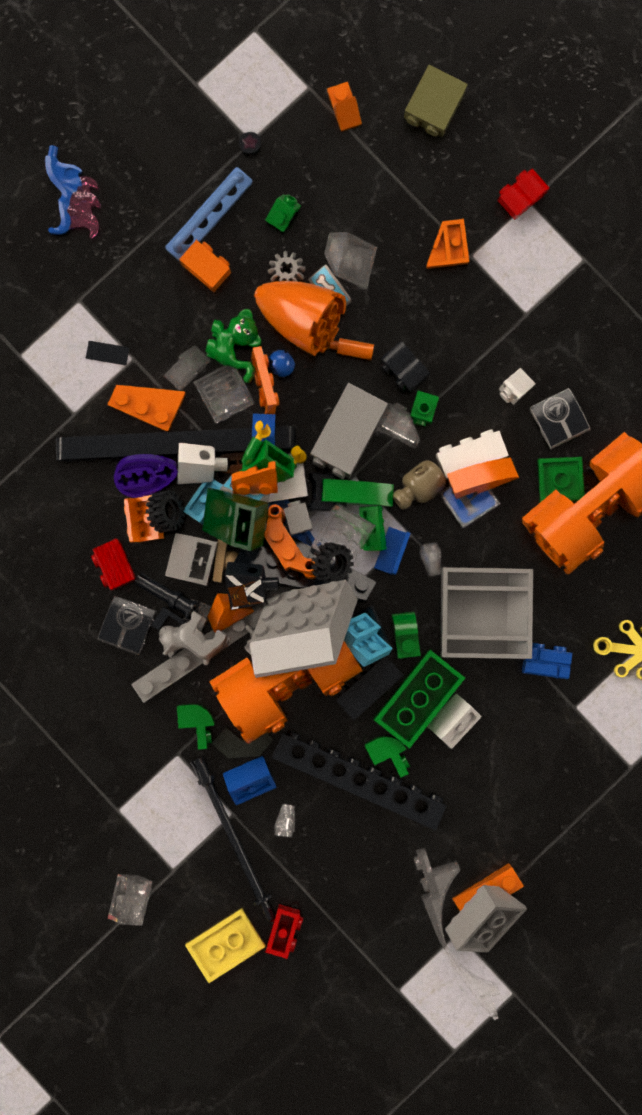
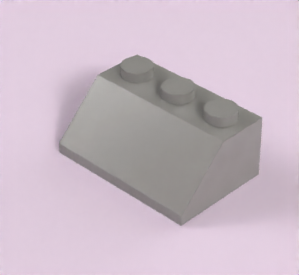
[445,885,527,952]

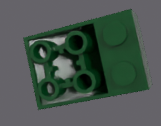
[202,487,268,551]

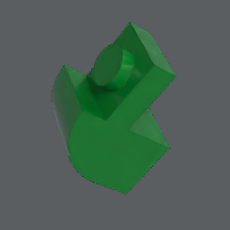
[391,612,421,659]
[177,704,216,750]
[364,736,410,777]

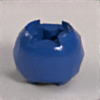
[268,350,295,378]

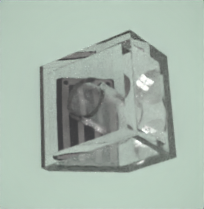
[193,366,254,423]

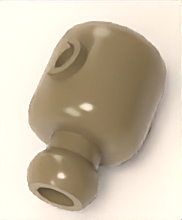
[393,460,446,509]

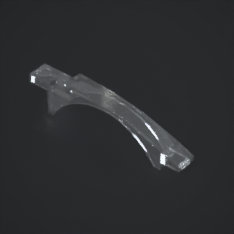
[414,848,500,1020]

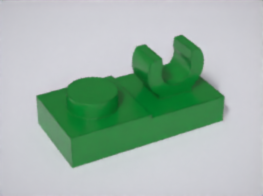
[359,505,387,551]

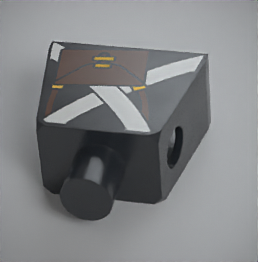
[225,562,279,610]

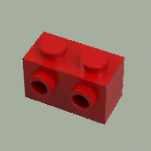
[266,904,303,959]

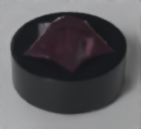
[239,132,261,155]

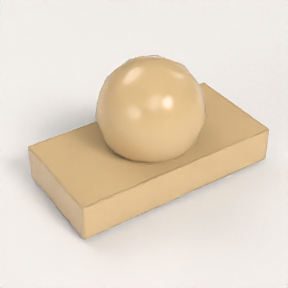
[213,539,239,583]

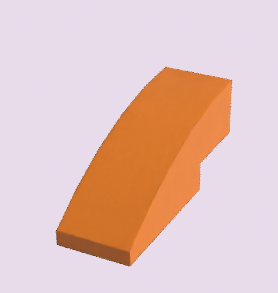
[447,457,519,499]

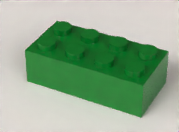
[374,650,465,749]

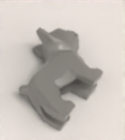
[159,611,230,665]

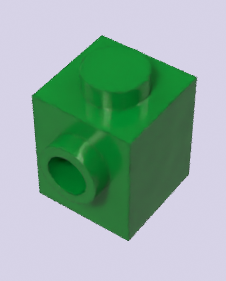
[409,391,439,427]

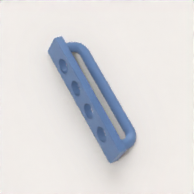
[165,167,252,261]

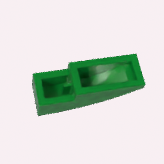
[322,479,394,507]

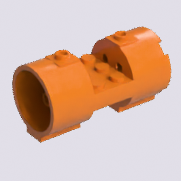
[522,432,642,574]
[209,641,363,744]

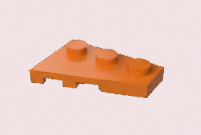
[251,346,279,414]
[107,385,186,432]

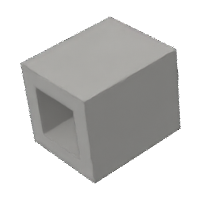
[284,500,313,536]

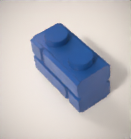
[522,643,572,679]

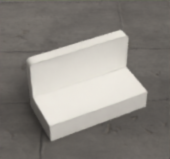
[427,694,482,749]

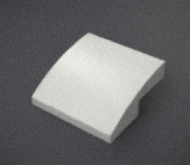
[268,453,308,502]

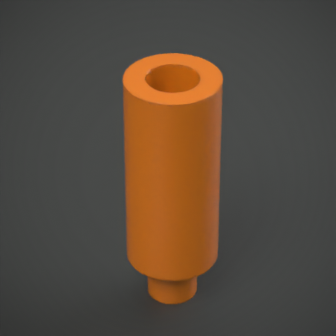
[329,338,374,360]

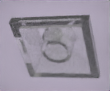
[324,232,377,289]
[377,403,420,449]

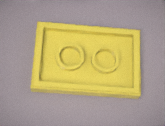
[185,908,266,983]

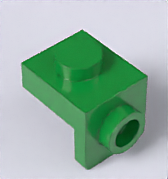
[265,194,301,232]

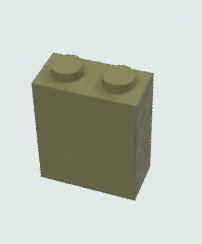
[404,65,468,137]

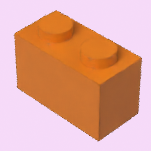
[179,239,231,292]

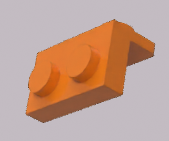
[124,495,164,543]

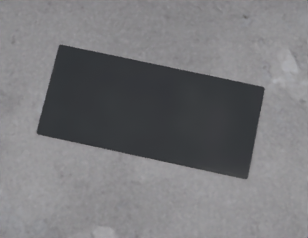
[86,341,129,365]

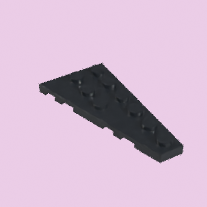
[234,523,376,603]

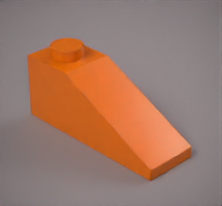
[452,863,524,911]

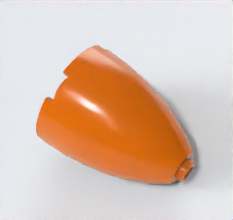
[254,281,346,356]

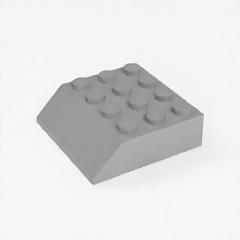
[440,567,533,659]
[250,580,358,678]

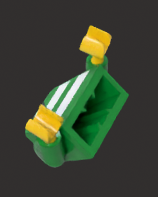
[239,421,307,483]

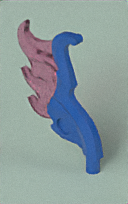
[45,145,100,238]

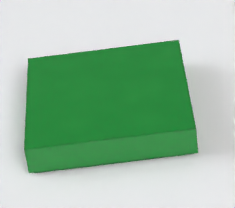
[537,457,585,502]

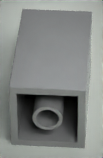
[310,383,388,479]

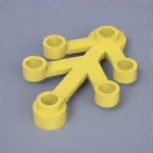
[593,620,642,680]

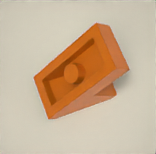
[327,82,362,132]

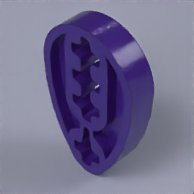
[114,454,178,498]

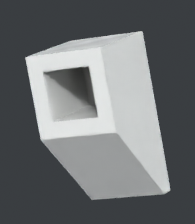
[499,368,535,405]

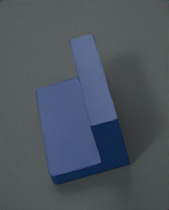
[374,527,411,576]
[223,756,277,805]

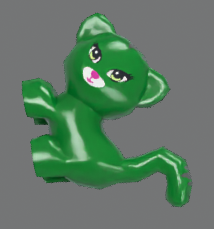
[206,309,262,383]

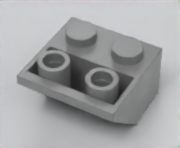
[165,533,218,586]

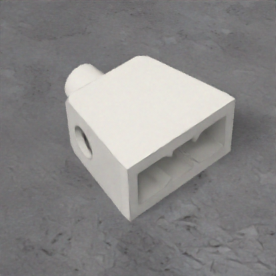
[177,443,228,484]

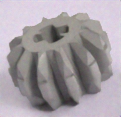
[268,251,305,282]

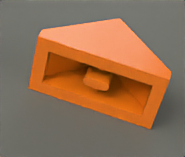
[208,593,254,633]

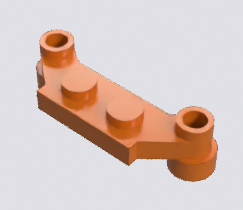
[264,504,317,580]

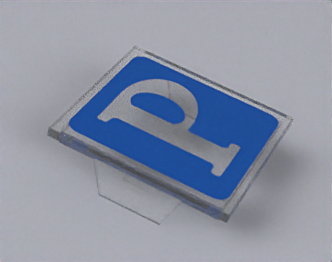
[439,486,500,528]

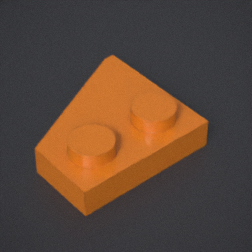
[427,219,469,269]
[231,461,278,495]

